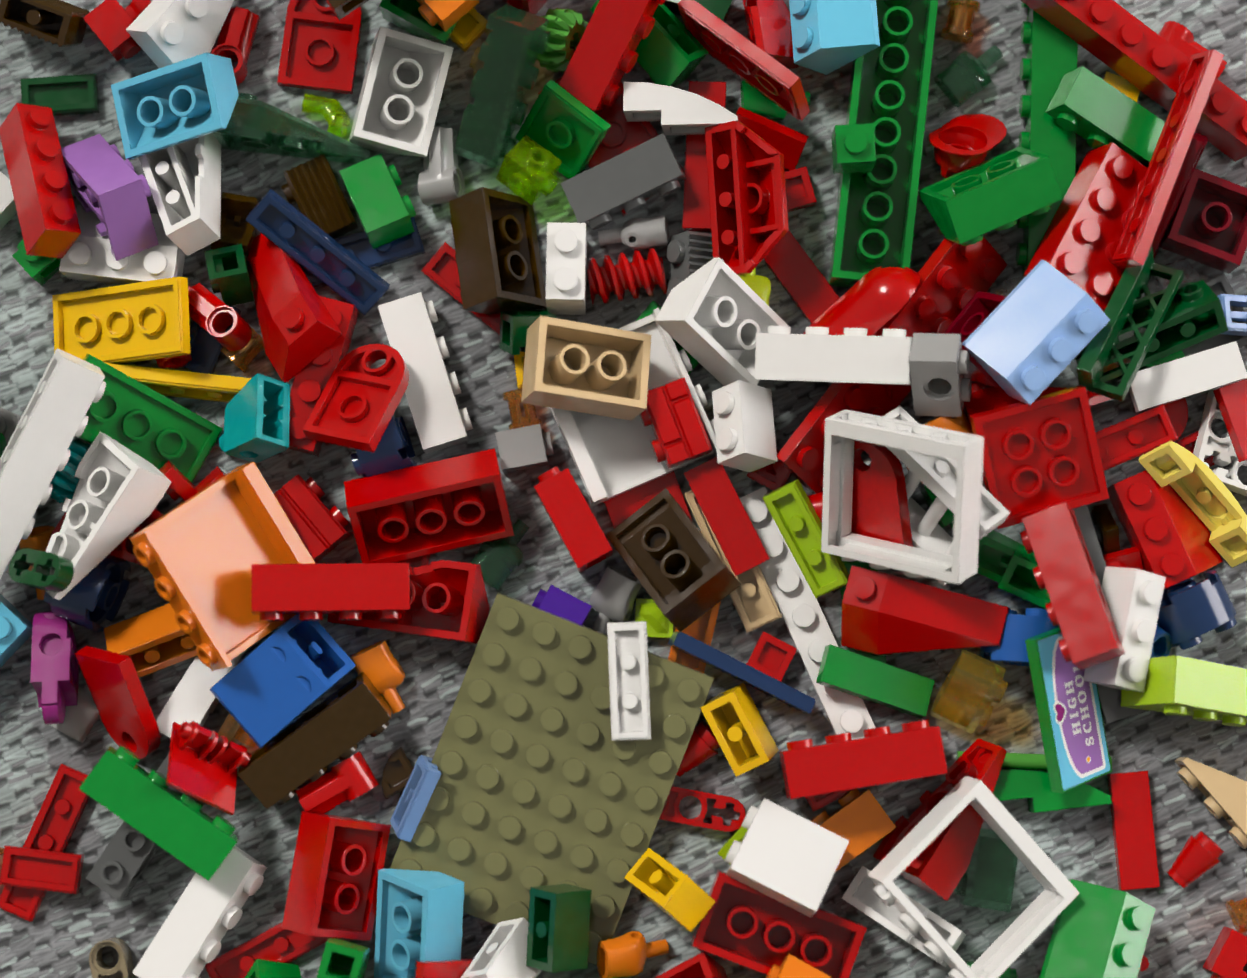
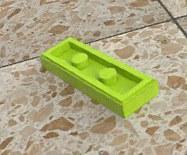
[762,479,849,598]

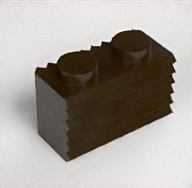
[0,0,90,47]
[281,154,359,239]

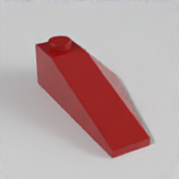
[743,0,799,69]
[245,233,342,383]
[327,560,490,644]

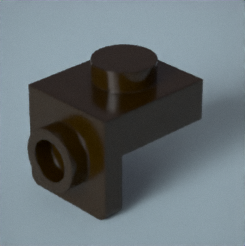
[211,192,258,256]

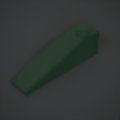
[213,93,371,164]

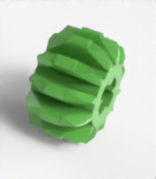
[531,8,589,73]

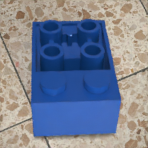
[209,614,356,748]

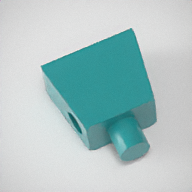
[219,373,290,463]

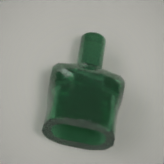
[934,45,1003,108]
[470,519,529,591]

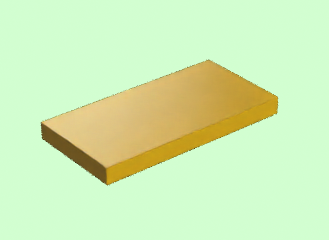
[52,276,191,364]

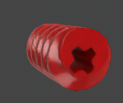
[587,248,667,306]

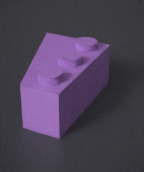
[61,134,159,261]

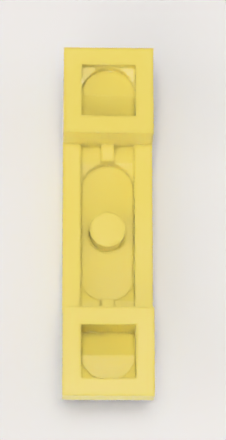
[1138,440,1247,567]

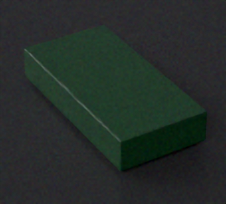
[20,74,99,116]

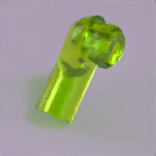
[302,94,350,137]

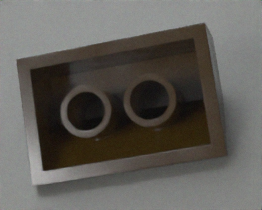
[449,187,547,315]

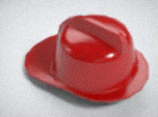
[929,114,1007,178]

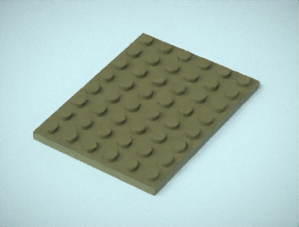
[390,592,714,965]

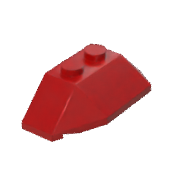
[705,120,789,275]

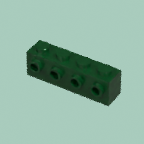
[1069,279,1228,383]

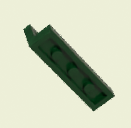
[1076,247,1184,402]

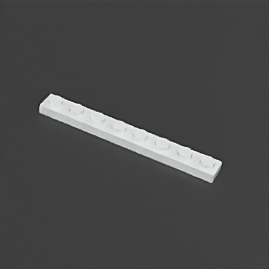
[739,487,875,740]

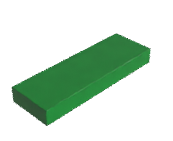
[816,645,934,718]

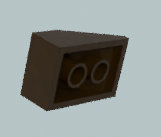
[606,488,741,632]

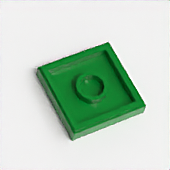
[515,79,611,179]

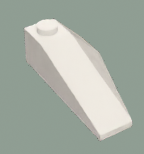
[45,432,172,601]

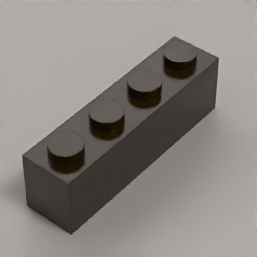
[238,672,392,809]

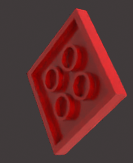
[969,385,1109,529]

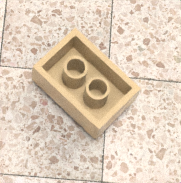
[521,316,651,421]

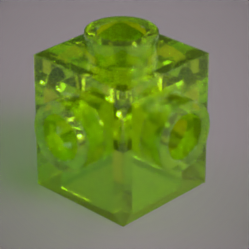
[496,135,562,205]

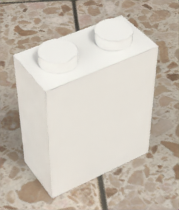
[545,222,587,315]
[724,798,849,917]

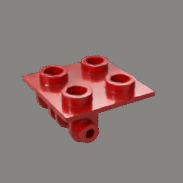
[166,721,251,816]

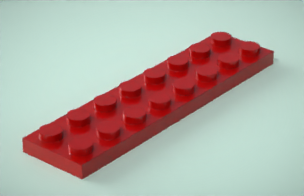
[777,236,1007,494]

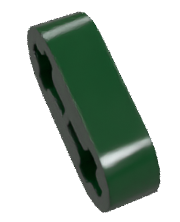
[9,548,74,592]

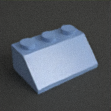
[962,260,1110,405]

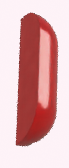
[803,266,920,336]

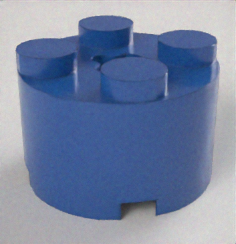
[979,607,1060,667]

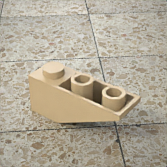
[1175,757,1247,849]

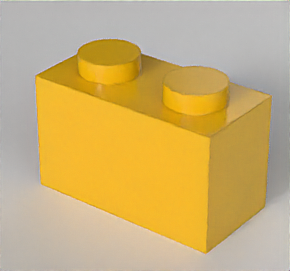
[700,682,779,777]
[624,848,716,932]

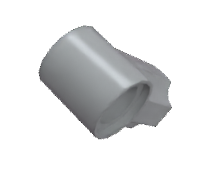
[418,127,465,206]

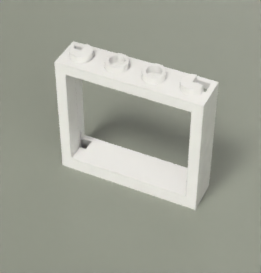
[821,409,984,585]
[867,776,1079,978]

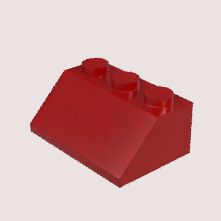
[1107,470,1223,589]
[282,811,391,941]

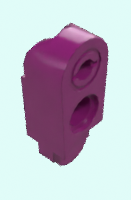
[30,612,80,725]

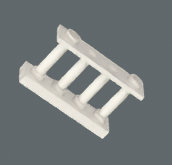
[863,406,1010,583]

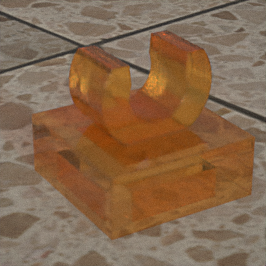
[218,713,256,748]

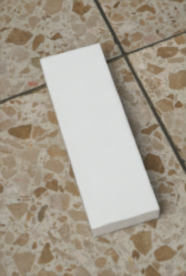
[1129,341,1247,413]
[607,621,651,741]

